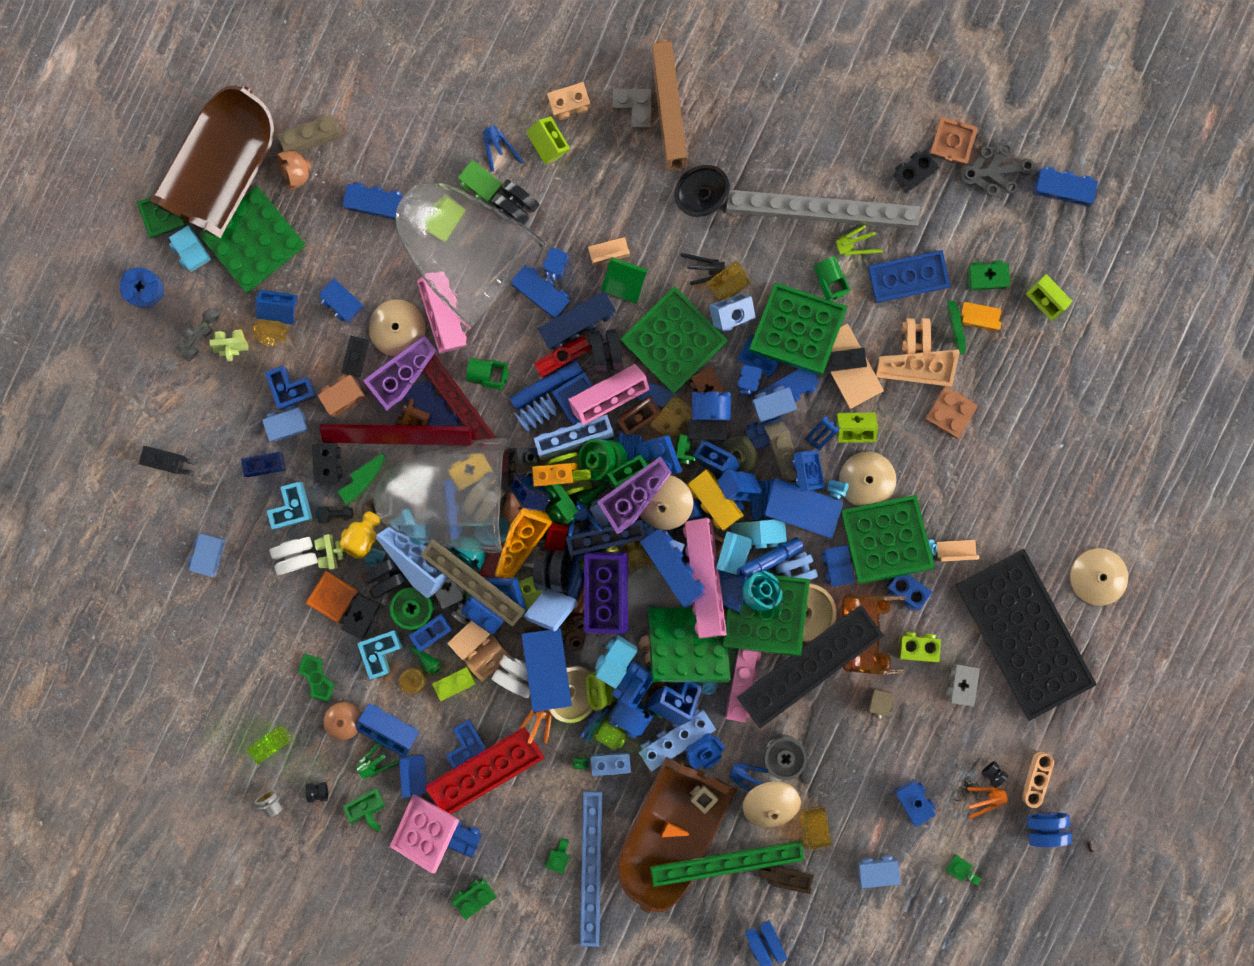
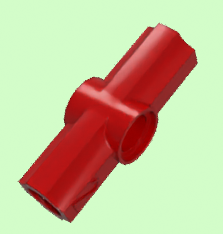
[534,335,592,378]

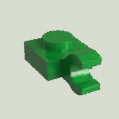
[545,838,570,874]
[945,854,981,885]

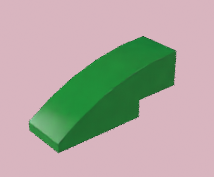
[338,454,387,505]

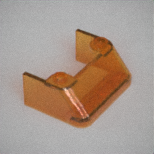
[842,595,906,675]

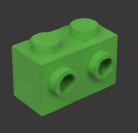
[458,160,502,205]

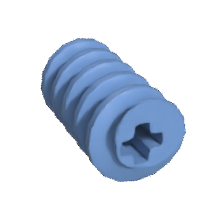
[514,393,557,432]

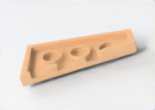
[876,349,960,387]

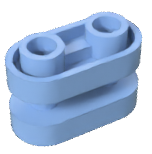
[774,552,818,579]

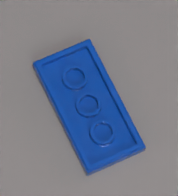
[867,250,951,304]

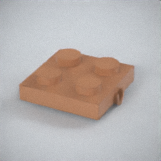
[930,117,978,165]
[925,386,978,439]

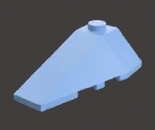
[376,527,449,598]

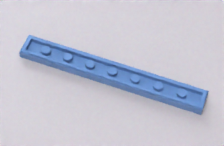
[580,791,603,947]

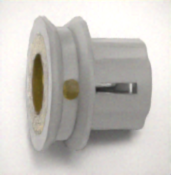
[254,790,282,818]

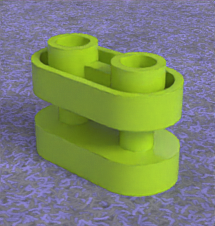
[585,672,617,711]

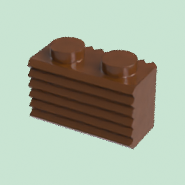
[617,396,660,435]

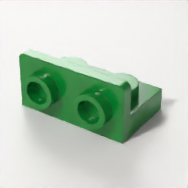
[675,435,696,465]
[451,877,497,920]

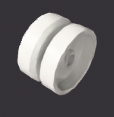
[269,537,318,575]
[491,654,530,698]

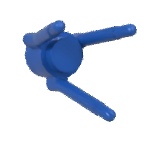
[483,125,523,172]
[568,500,602,537]
[729,762,769,792]

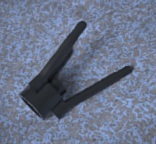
[680,253,725,285]

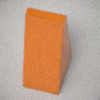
[660,822,689,837]

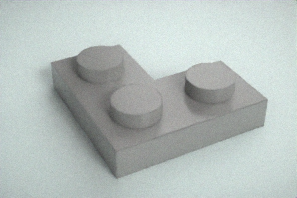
[613,89,651,129]

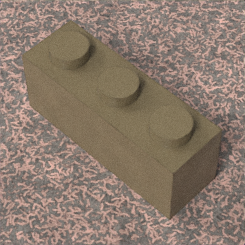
[278,115,342,153]
[764,419,798,483]

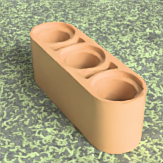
[1021,751,1054,808]

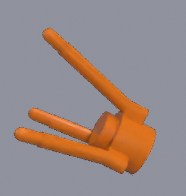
[520,709,552,744]
[967,787,1008,819]

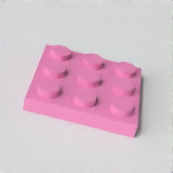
[390,794,459,873]

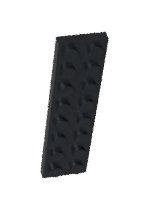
[736,604,884,729]

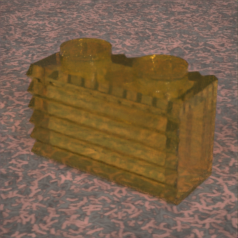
[705,261,751,302]
[798,805,832,850]

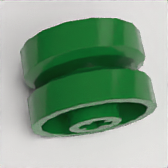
[578,439,627,482]
[390,587,435,630]

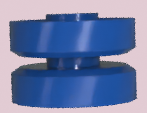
[1027,812,1073,847]
[745,920,788,966]

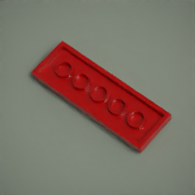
[425,727,545,814]

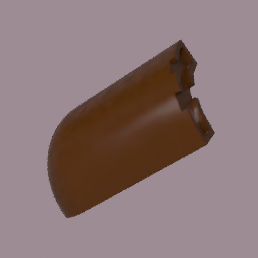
[150,85,274,238]
[617,757,737,913]

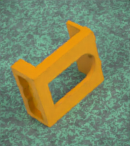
[532,463,580,486]

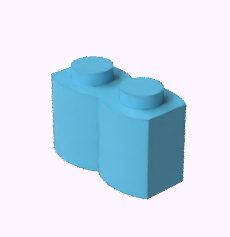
[169,225,211,271]

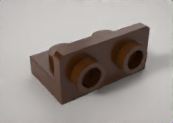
[395,399,430,426]

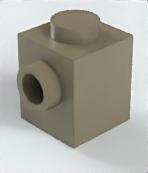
[867,688,894,719]
[690,784,718,814]

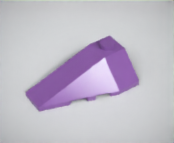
[363,335,436,411]
[597,457,671,534]

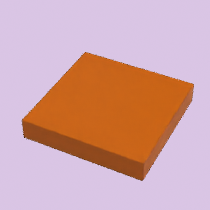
[306,570,359,623]

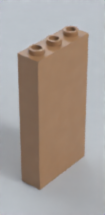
[652,40,687,171]

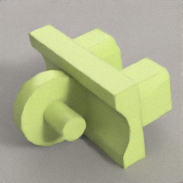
[210,330,248,361]
[314,534,344,570]

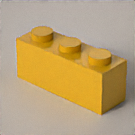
[688,469,744,530]

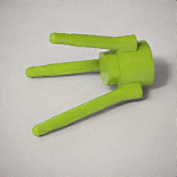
[835,225,883,257]

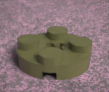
[722,435,759,473]

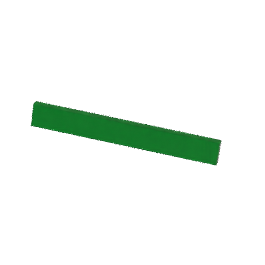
[650,840,805,887]

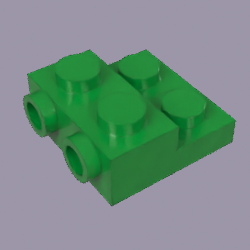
[539,484,578,525]

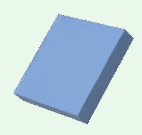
[524,589,578,632]

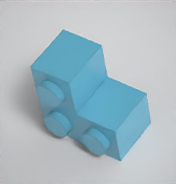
[267,482,313,530]
[731,520,787,549]
[357,629,403,680]
[595,635,637,689]

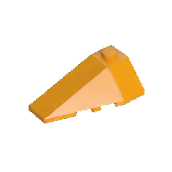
[495,503,552,578]

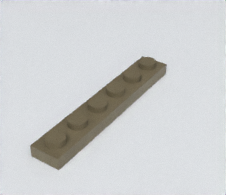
[420,539,525,627]

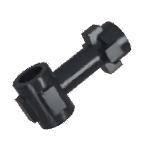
[316,506,353,523]

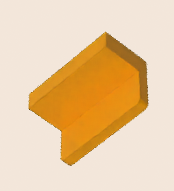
[960,302,1002,332]

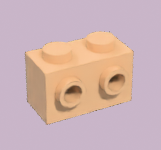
[547,82,591,120]
[447,621,491,660]

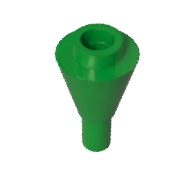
[573,482,606,507]
[410,645,441,676]

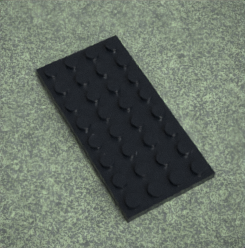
[955,549,1097,721]

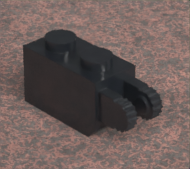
[139,445,197,476]

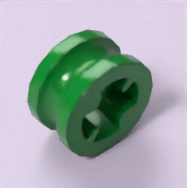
[572,757,589,769]

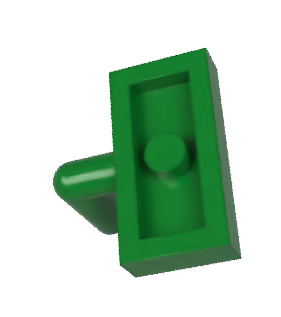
[343,788,386,832]

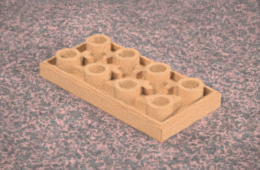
[826,323,884,409]

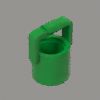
[813,256,850,300]
[466,358,509,390]

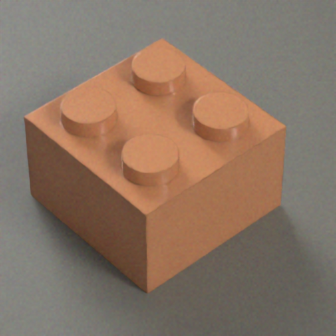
[317,374,368,417]

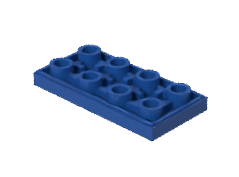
[762,478,843,539]
[522,628,572,712]

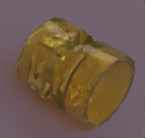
[621,540,653,574]
[399,667,427,694]

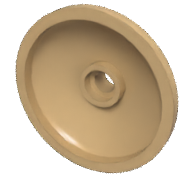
[369,300,426,357]
[838,452,896,507]
[639,475,693,530]
[1070,548,1128,606]
[803,584,836,642]
[549,665,593,723]
[743,782,801,828]

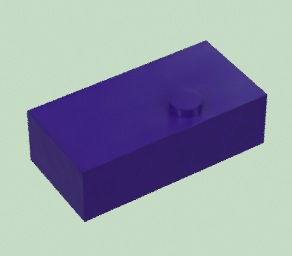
[584,552,628,634]

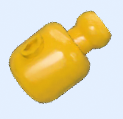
[340,511,380,559]

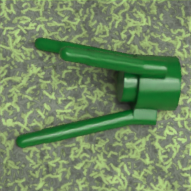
[356,742,400,779]

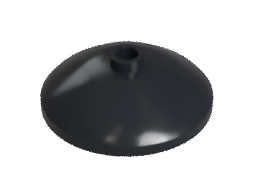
[674,165,730,217]

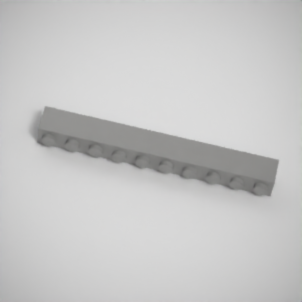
[726,190,920,229]

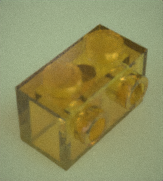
[253,319,287,347]
[650,393,692,437]

